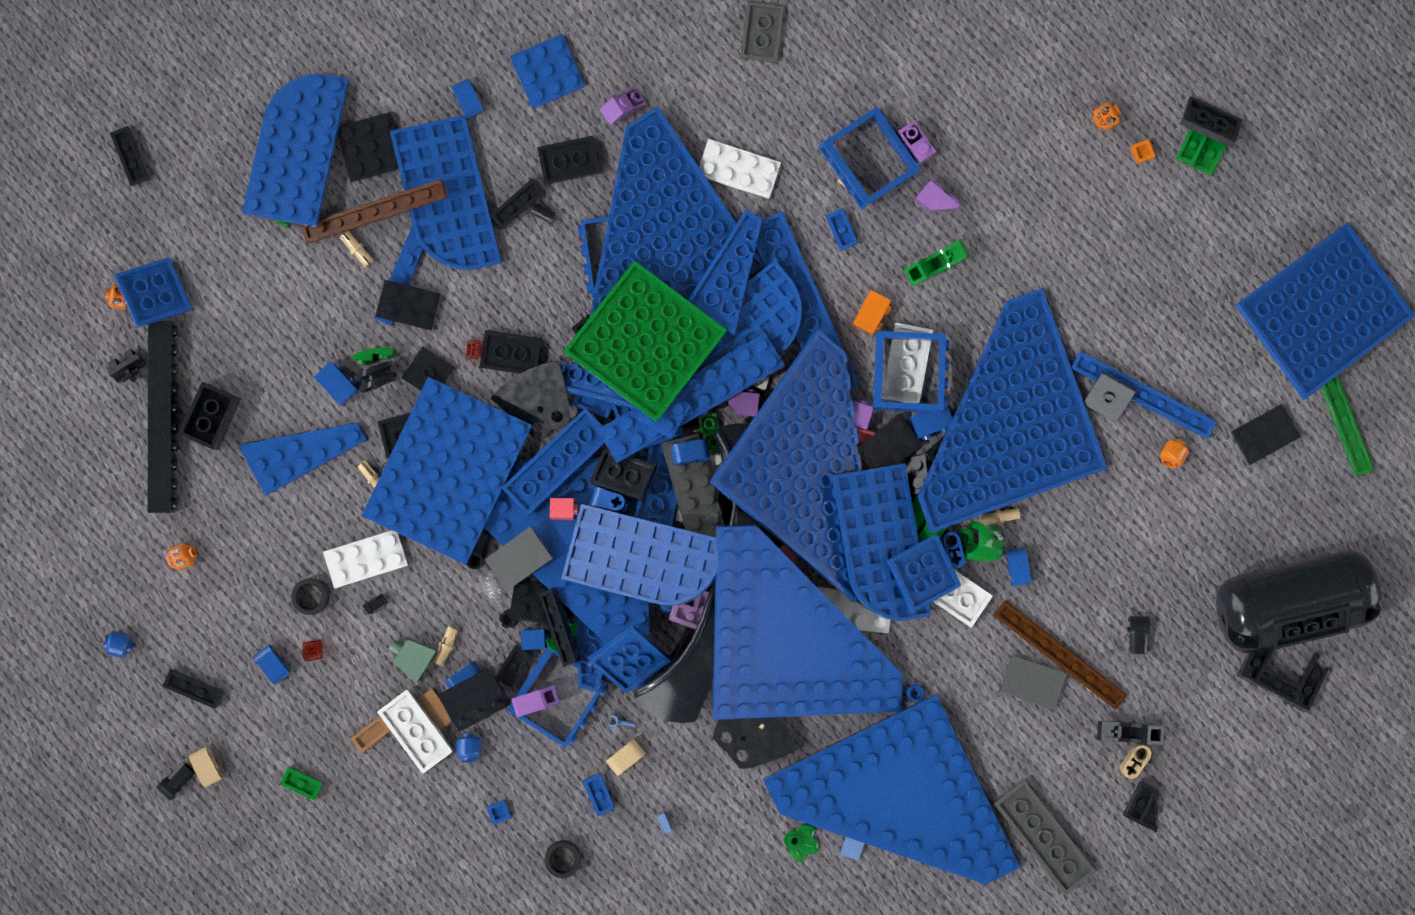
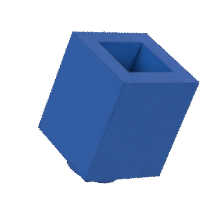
[521,629,550,650]

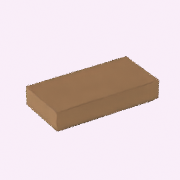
[417,688,452,730]
[350,716,391,754]

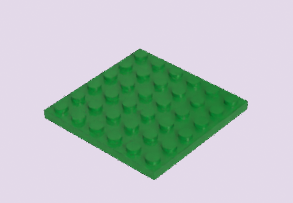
[563,261,727,423]

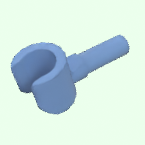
[608,715,636,727]

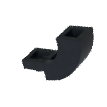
[1097,721,1165,745]

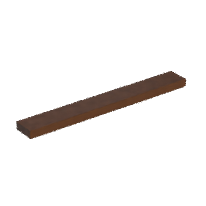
[301,179,448,244]
[993,600,1127,710]

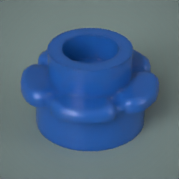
[906,683,925,702]

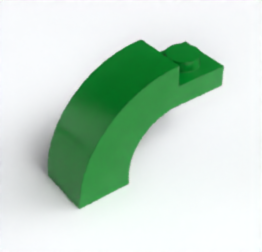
[904,239,970,286]

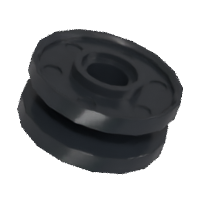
[354,361,398,393]

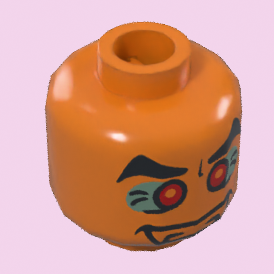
[1092,102,1122,131]
[105,283,128,310]
[166,543,197,570]

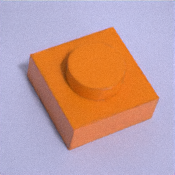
[1130,139,1156,165]

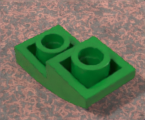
[353,348,395,365]
[697,413,719,453]

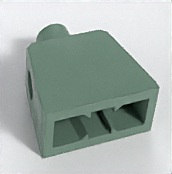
[389,639,438,683]

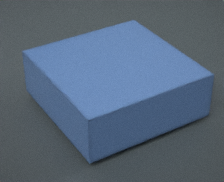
[658,811,672,834]
[840,837,864,860]

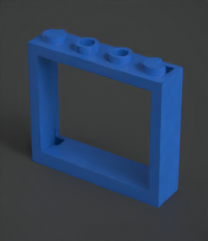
[818,107,921,210]
[873,331,950,413]

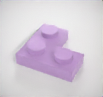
[669,591,709,629]

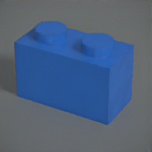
[314,361,359,406]
[909,406,953,441]

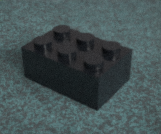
[178,381,241,451]

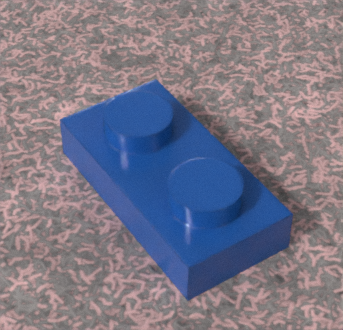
[825,208,858,251]
[583,773,615,817]

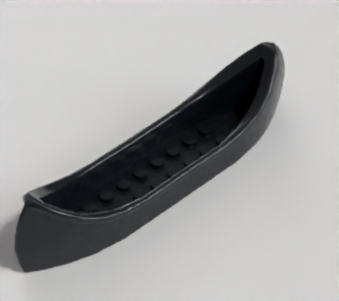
[633,423,761,723]

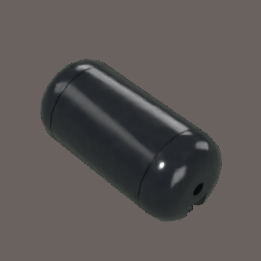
[1216,550,1382,653]

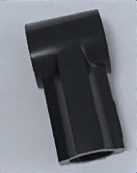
[467,532,493,569]
[1128,616,1150,654]
[156,762,195,801]

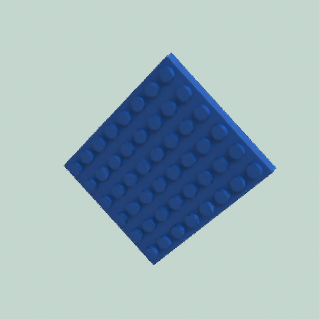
[1235,223,1415,400]
[361,377,532,565]

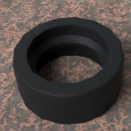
[291,578,329,615]
[544,840,582,879]

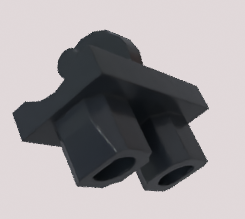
[107,349,147,383]

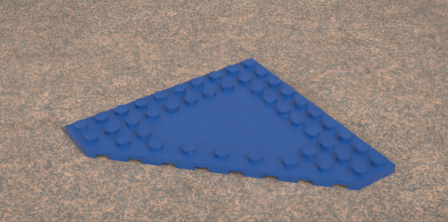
[589,106,764,318]
[917,288,1108,533]
[710,330,862,601]
[484,456,650,644]
[712,525,902,720]
[763,694,1020,884]

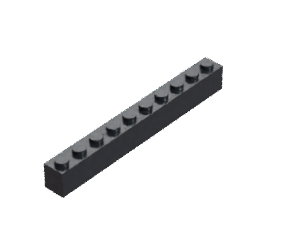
[147,321,178,513]

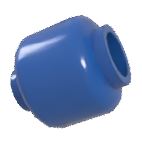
[103,631,133,658]
[456,733,482,763]

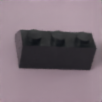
[438,667,510,732]

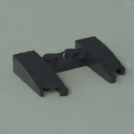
[1236,648,1329,712]

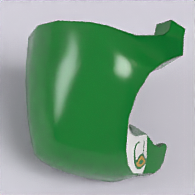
[958,521,1004,562]

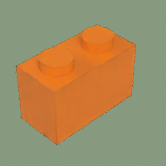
[852,290,892,335]

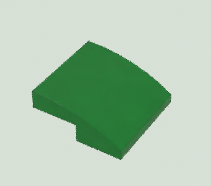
[1176,129,1227,176]

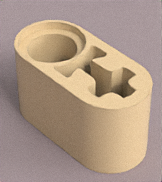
[606,738,646,776]
[1120,744,1151,779]
[189,746,223,788]

